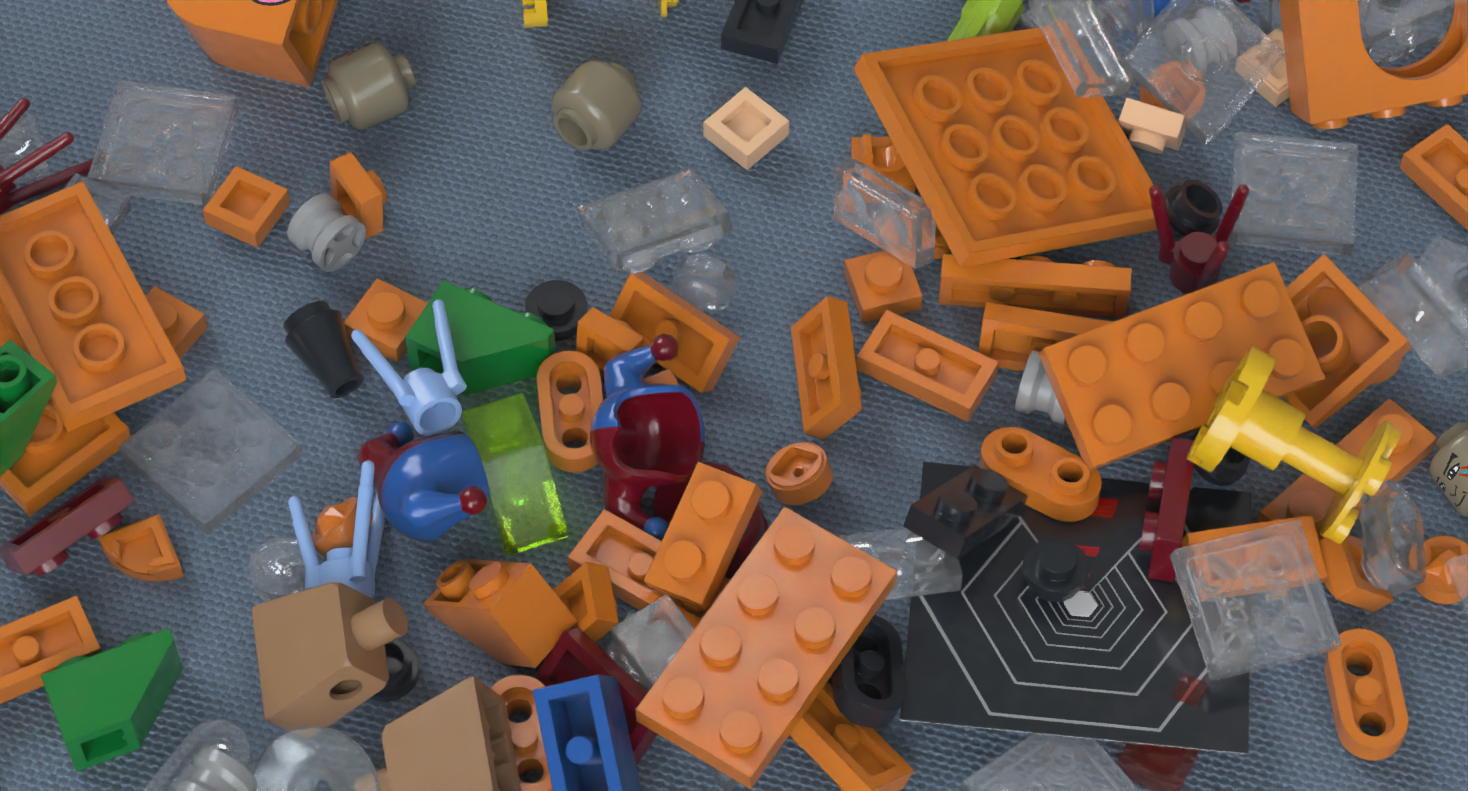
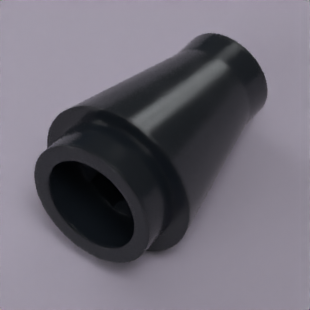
[283,301,364,398]

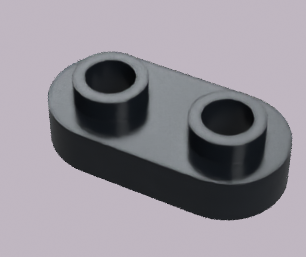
[832,614,905,728]

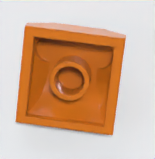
[1284,254,1412,429]

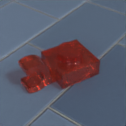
[1115,673,1208,791]

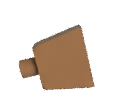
[252,582,408,739]
[358,676,521,791]

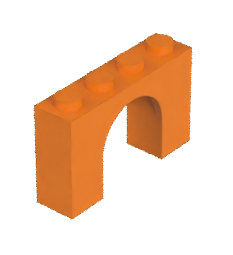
[1279,0,1468,129]

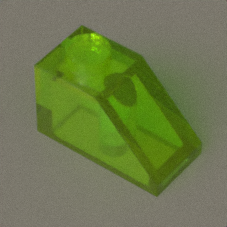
[461,393,568,556]

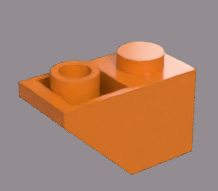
[422,558,578,668]

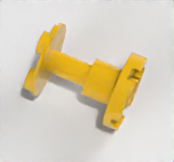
[1187,346,1402,544]

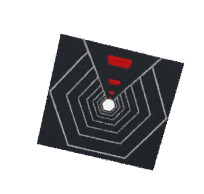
[900,462,1252,754]

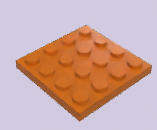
[853,24,1157,268]

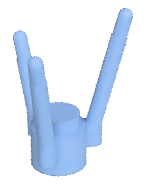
[351,299,467,436]
[288,460,386,599]

